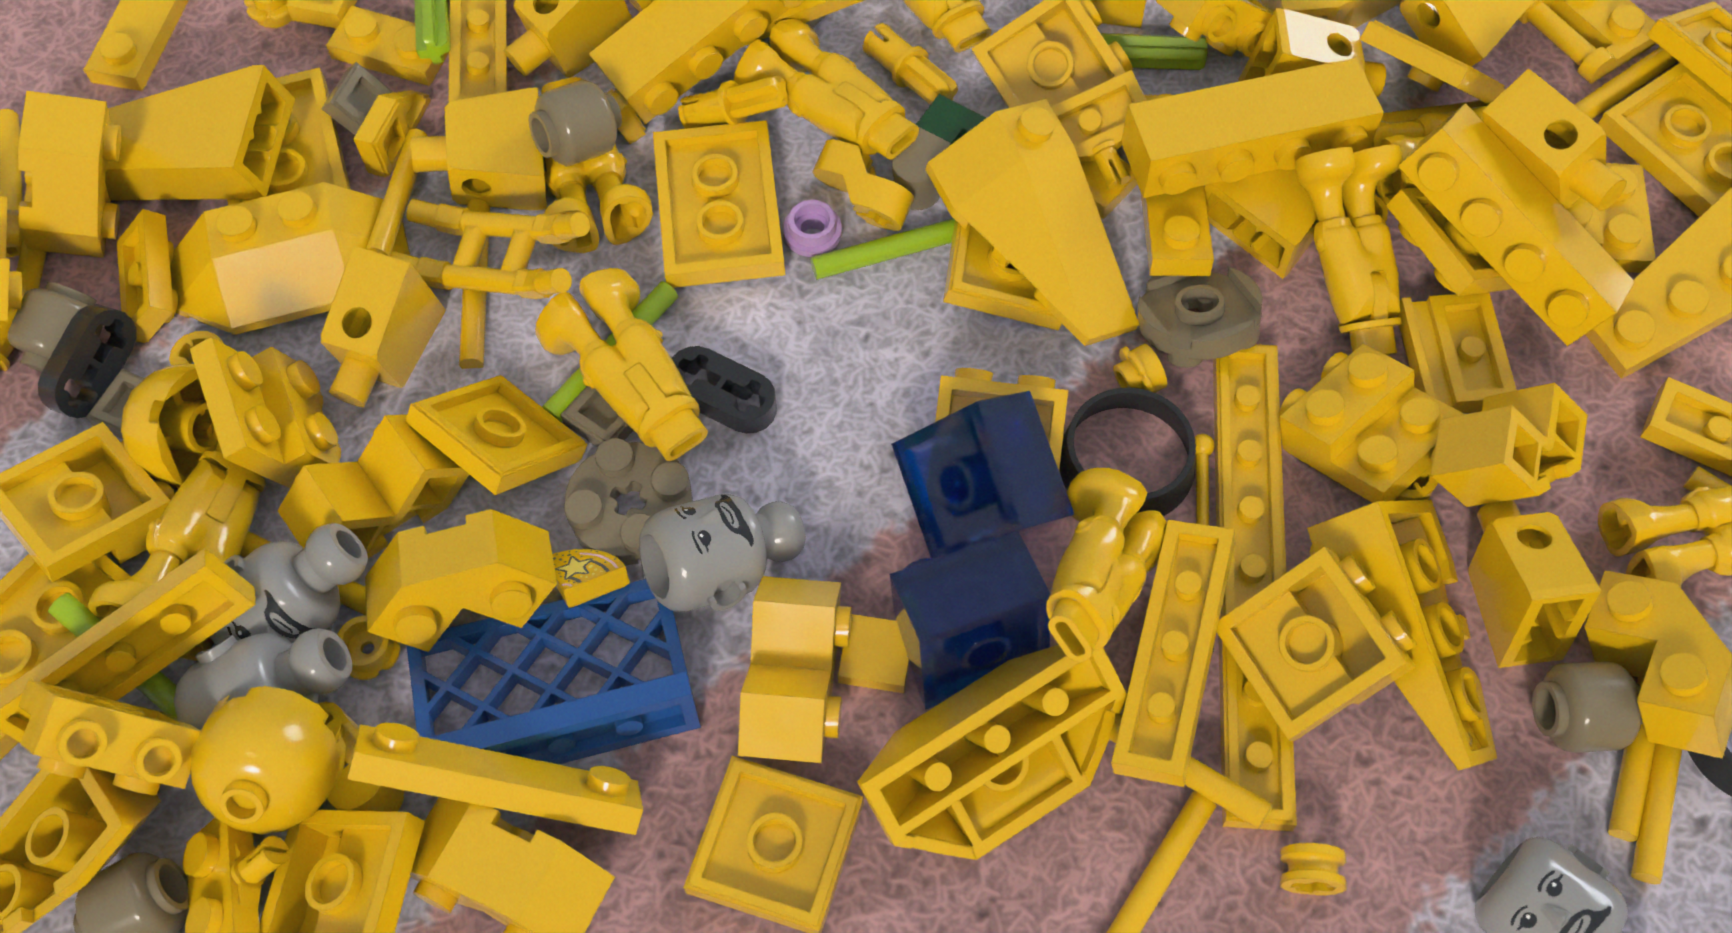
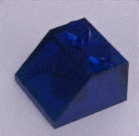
[891,391,1075,566]
[890,530,1051,710]

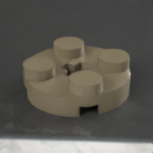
[1138,267,1263,368]
[564,438,693,566]

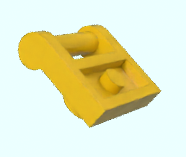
[1518,0,1657,84]

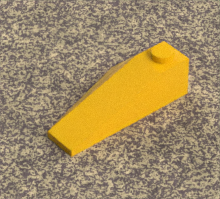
[925,99,1139,346]
[1307,500,1497,770]
[0,767,161,933]

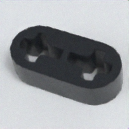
[38,304,137,418]
[672,346,777,434]

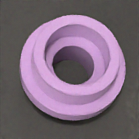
[783,200,842,257]

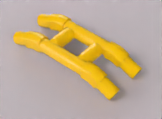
[390,198,590,299]

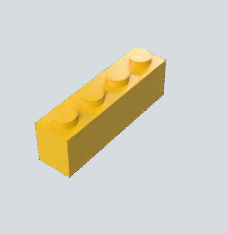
[589,0,805,125]
[1121,57,1384,198]
[1397,103,1635,346]

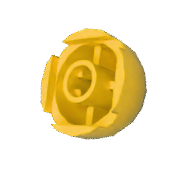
[121,363,218,488]
[190,686,346,834]

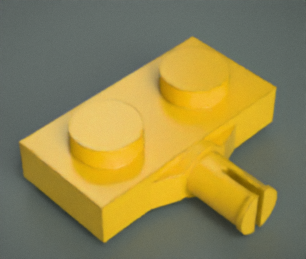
[1051,69,1147,190]
[183,818,290,933]

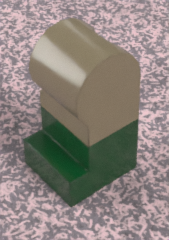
[892,94,986,210]

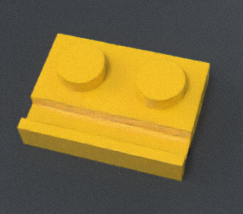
[1397,292,1517,413]

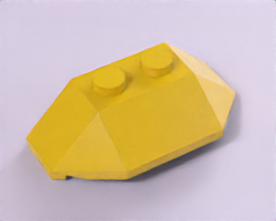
[170,182,410,335]
[857,645,1127,860]

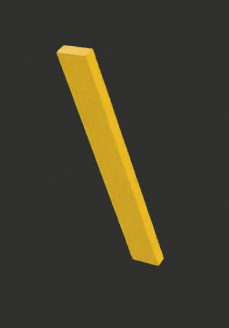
[1213,344,1297,831]

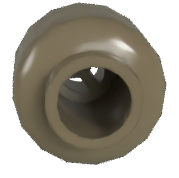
[529,80,622,166]
[7,282,104,372]
[1532,661,1643,753]
[73,852,189,933]

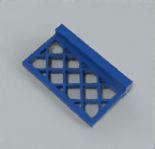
[406,579,701,797]

